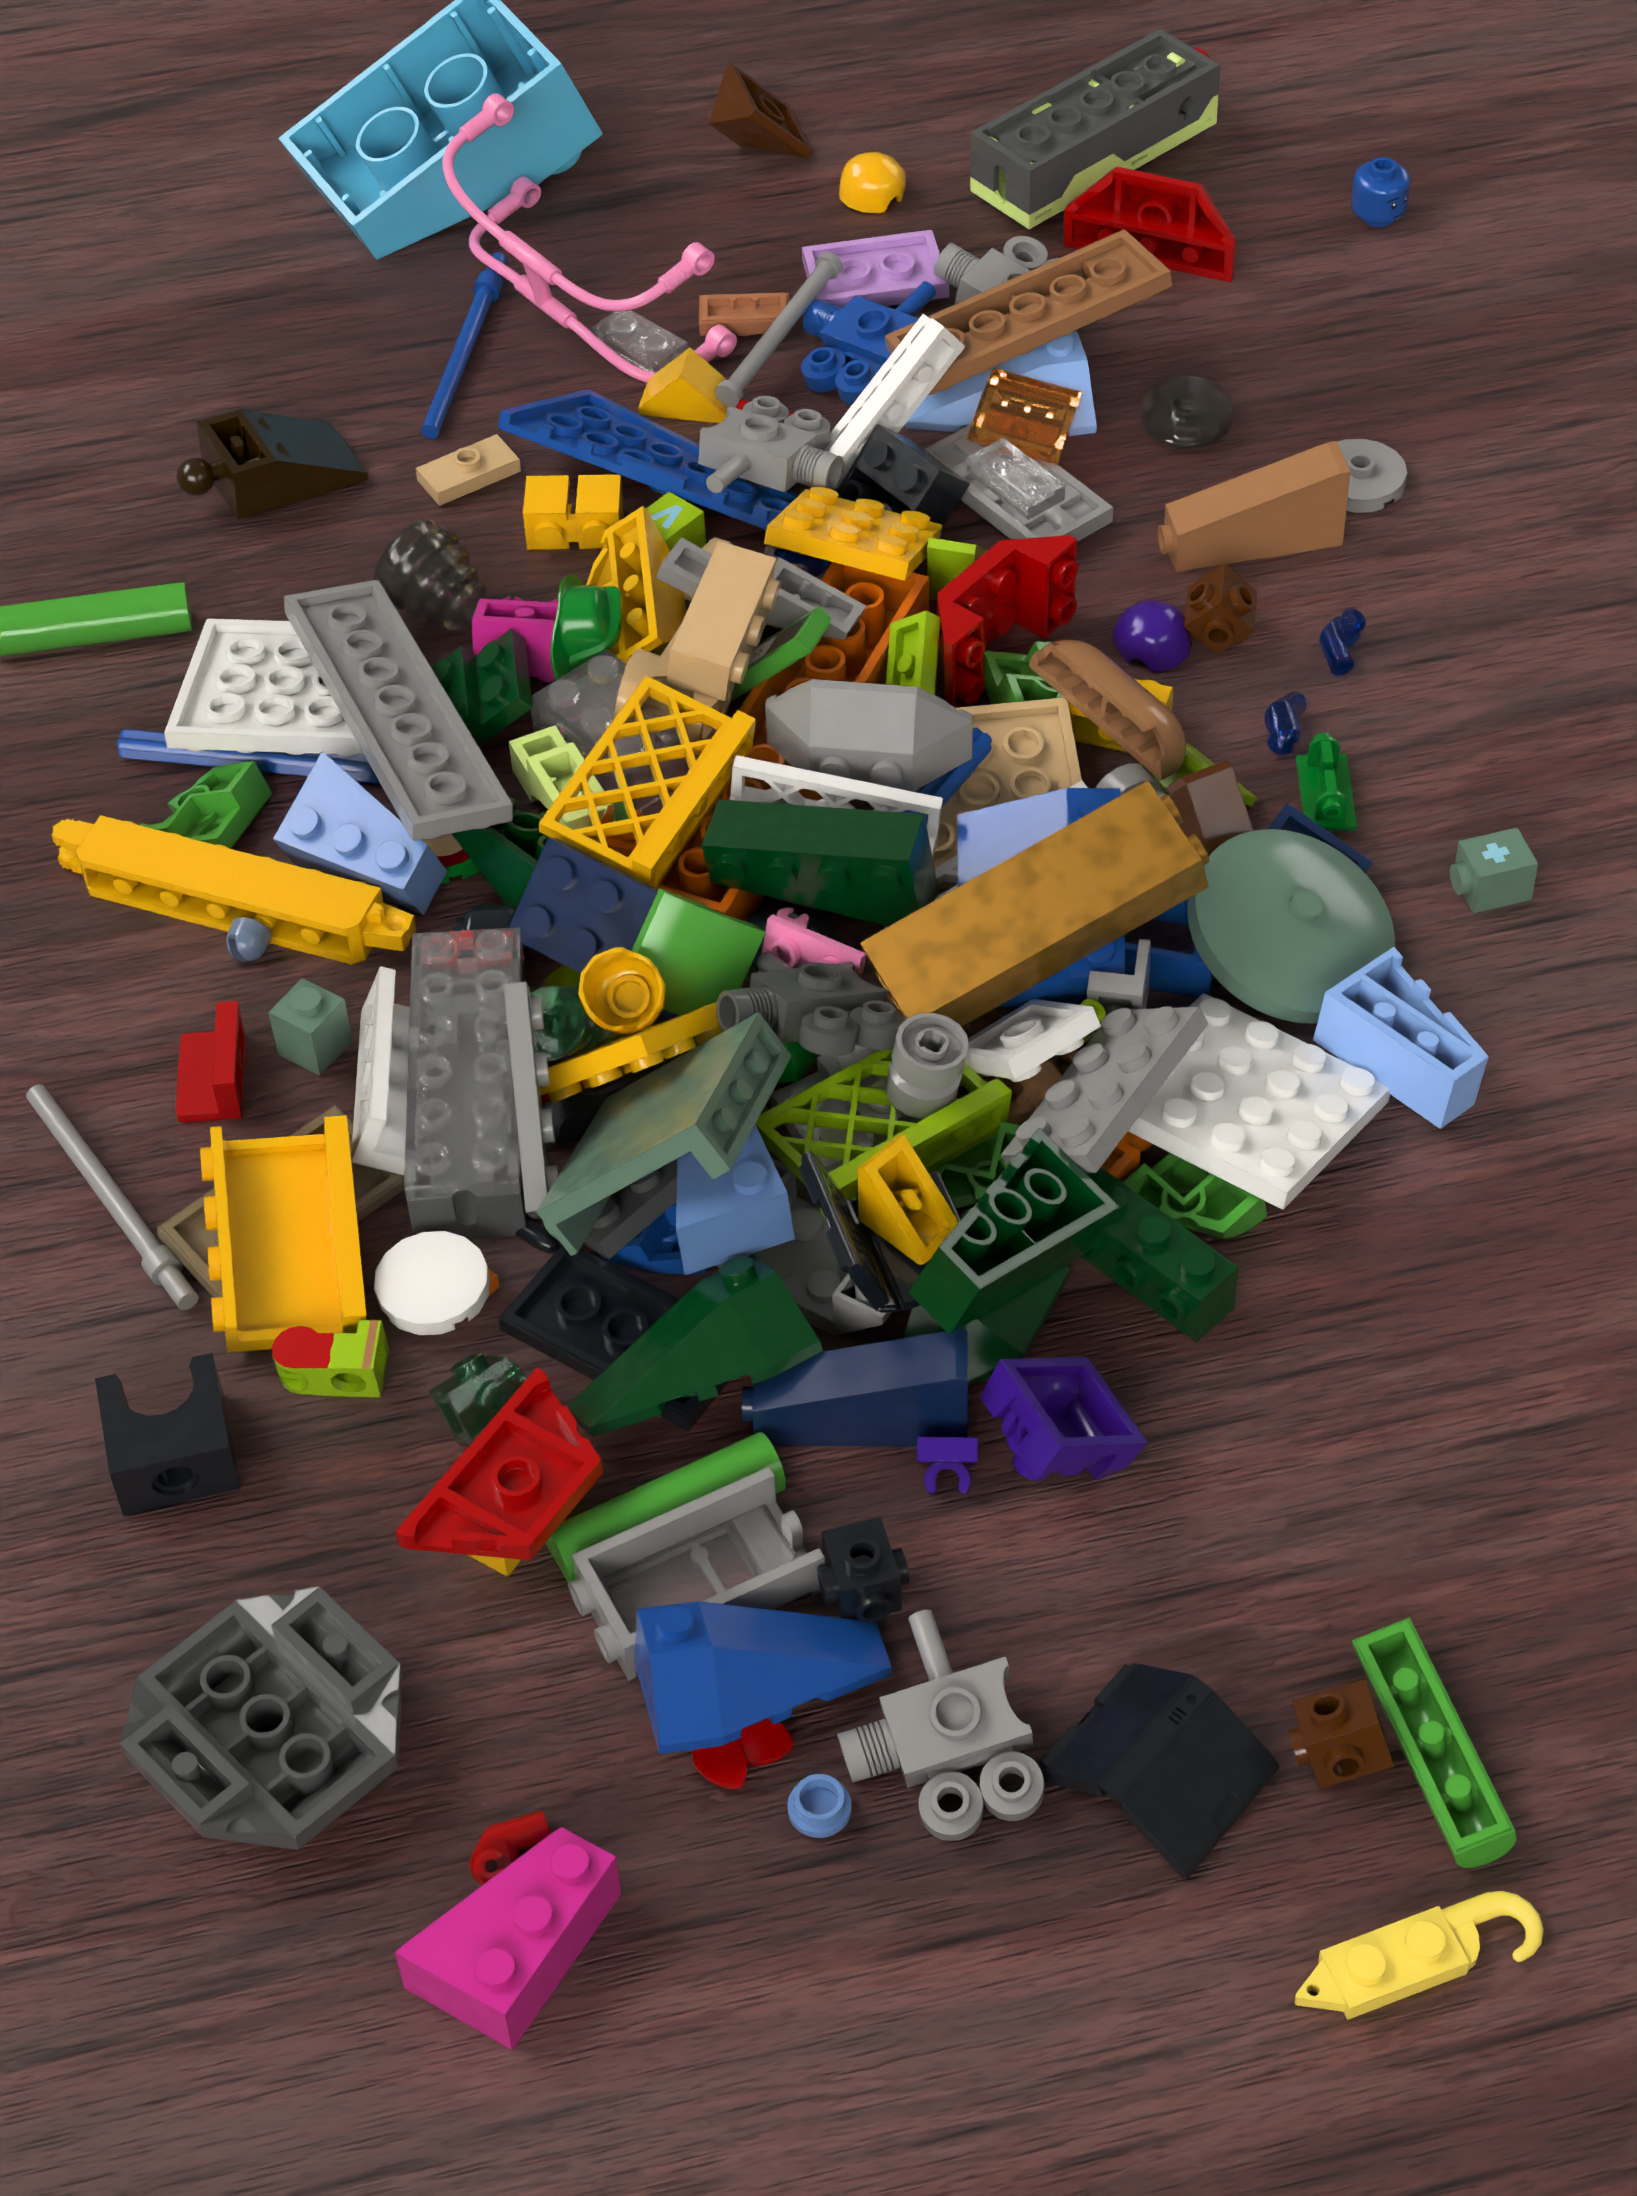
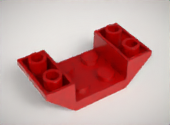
[937,535,1078,708]

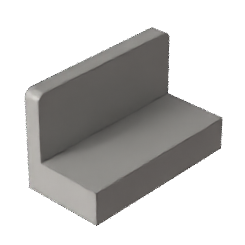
[1087,939,1150,1041]

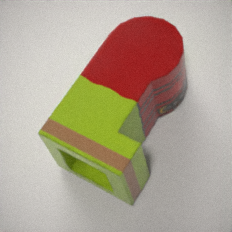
[272,1320,389,1398]

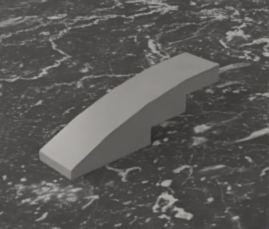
[656,537,866,640]

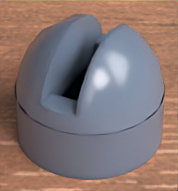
[226,917,272,962]

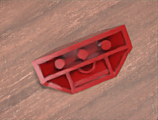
[1063,166,1237,282]

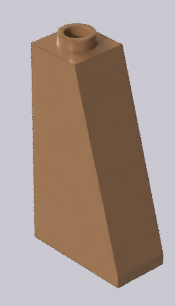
[1157,441,1351,572]

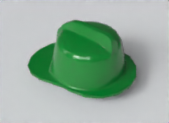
[551,574,622,692]

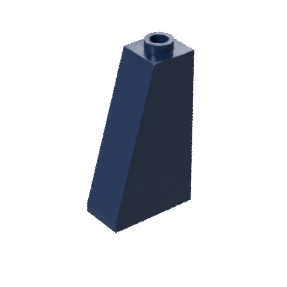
[742,1330,968,1447]

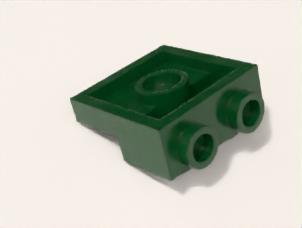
[432,629,533,747]

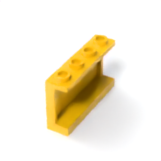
[200,1115,366,1353]

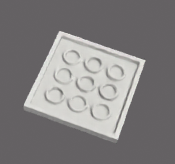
[164,619,364,757]
[1128,993,1390,1210]

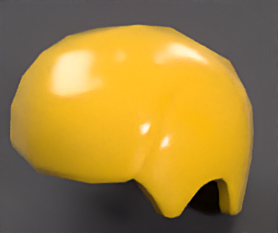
[839,152,906,214]
[578,947,666,1035]

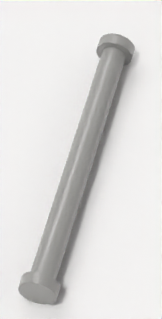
[715,252,843,407]

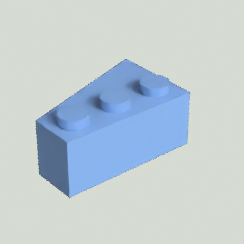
[1313,947,1489,1129]

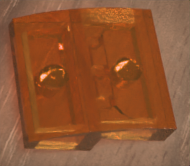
[967,368,1083,465]

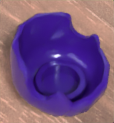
[1112,600,1192,672]

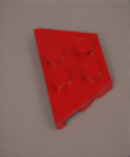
[395,1367,603,1560]

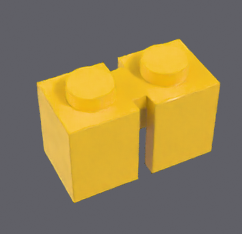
[523,474,624,550]

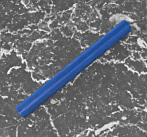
[117,729,380,784]

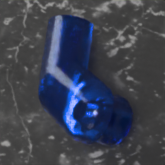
[1319,609,1366,676]
[1264,691,1307,755]

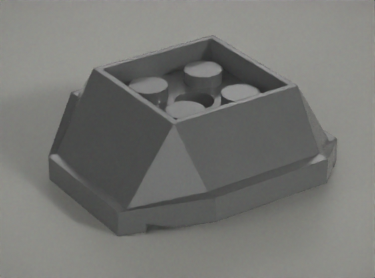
[120,1586,403,1850]

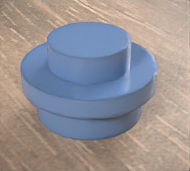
[787,1774,852,1838]

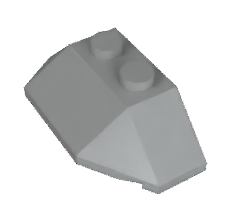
[765,679,973,792]

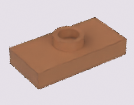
[699,292,789,336]

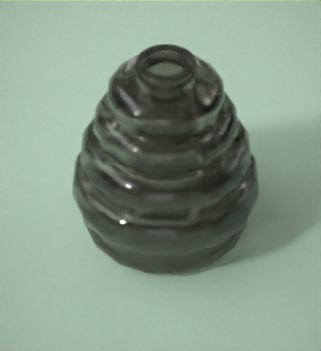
[373,519,487,630]

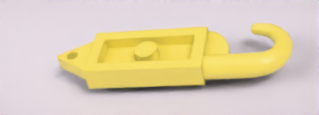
[1294,1891,1544,2020]

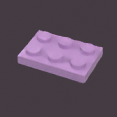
[802,230,949,308]

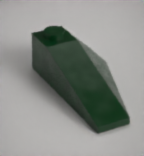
[451,796,551,908]
[567,1254,823,1437]

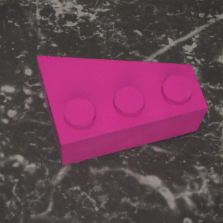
[395,1827,622,2051]

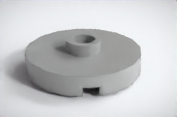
[1337,439,1407,513]

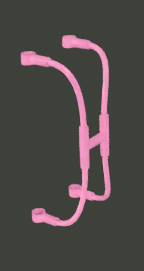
[442,93,737,383]

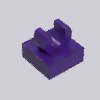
[917,1437,978,1494]

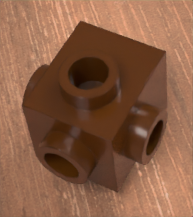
[1184,563,1257,655]
[1288,1679,1394,1789]

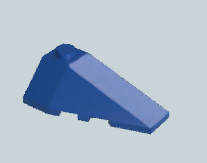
[634,1601,892,1754]

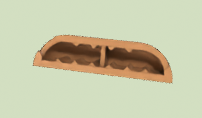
[1029,640,1186,780]

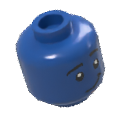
[1351,157,1411,227]

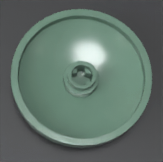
[1187,829,1395,1024]

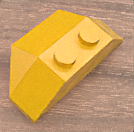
[586,506,687,669]

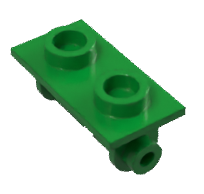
[1295,732,1357,831]

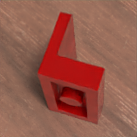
[176,1001,246,1123]

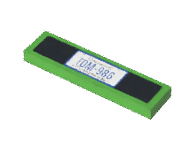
[731,606,832,701]

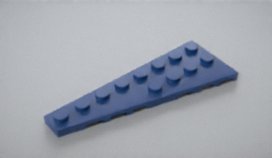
[498,389,799,530]

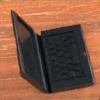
[799,1151,961,1313]
[1039,1663,1279,1880]

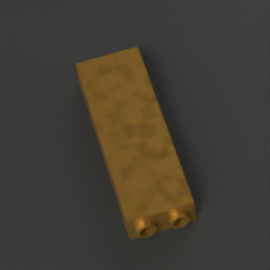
[860,780,1210,1027]

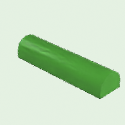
[0,582,193,657]
[546,1432,786,1582]
[1352,1617,1516,1868]

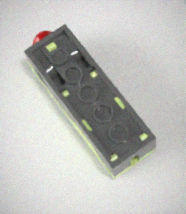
[970,29,1220,229]

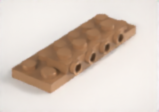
[884,229,1172,395]

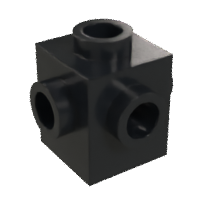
[817,1517,910,1622]

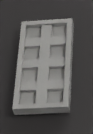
[924,413,1113,542]
[1001,1006,1208,1173]

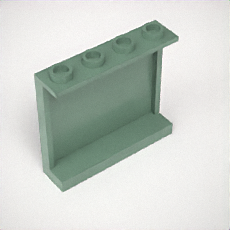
[536,1012,792,1256]

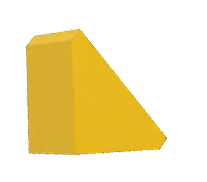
[638,347,728,423]
[858,1134,959,1265]

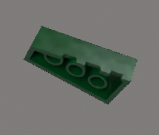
[701,799,939,926]
[909,1128,1119,1335]

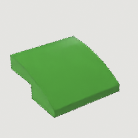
[632,888,766,1016]

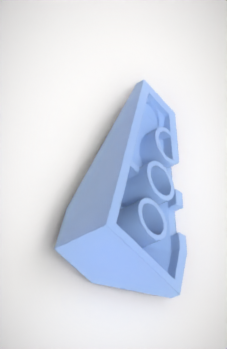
[905,331,1097,439]

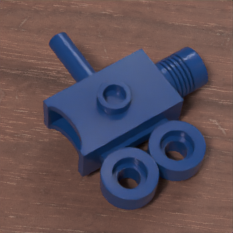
[801,281,936,406]

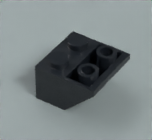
[836,424,970,526]

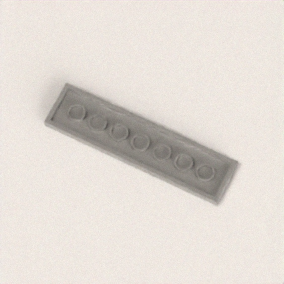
[284,580,513,841]

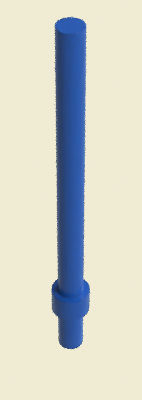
[421,252,508,439]

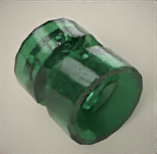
[530,985,606,1059]

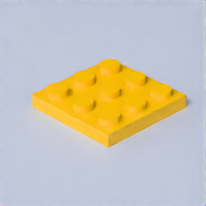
[764,487,942,581]
[540,1002,723,1103]

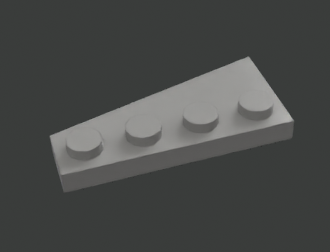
[503,982,559,1219]

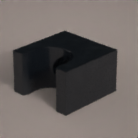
[95,1353,241,1515]

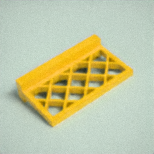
[539,676,756,888]

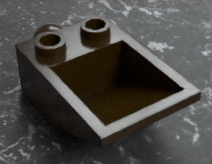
[176,409,368,519]

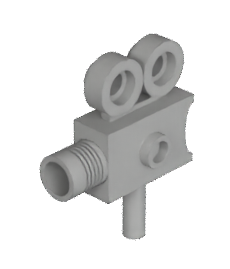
[933,236,1058,305]
[698,396,844,493]
[837,1610,1044,1841]

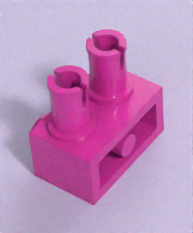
[472,596,558,682]

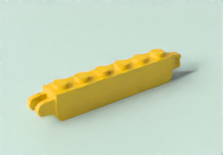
[51,815,416,965]

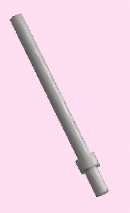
[26,1084,199,1310]

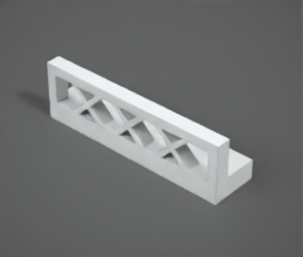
[823,314,966,488]
[729,755,943,857]
[351,966,413,1175]

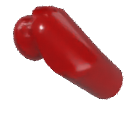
[469,1810,550,1885]

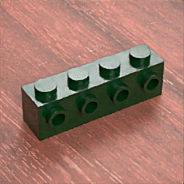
[1081,1167,1239,1342]

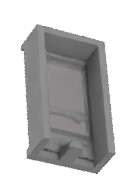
[568,1467,825,1681]

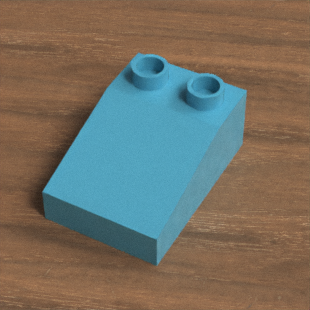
[278,0,603,260]

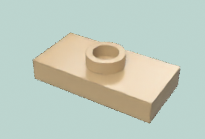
[415,434,521,506]

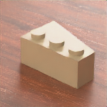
[666,540,781,701]

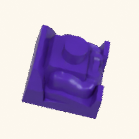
[980,1357,1148,1481]

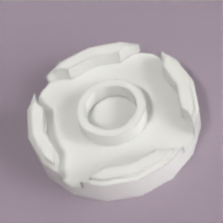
[374,1231,490,1335]

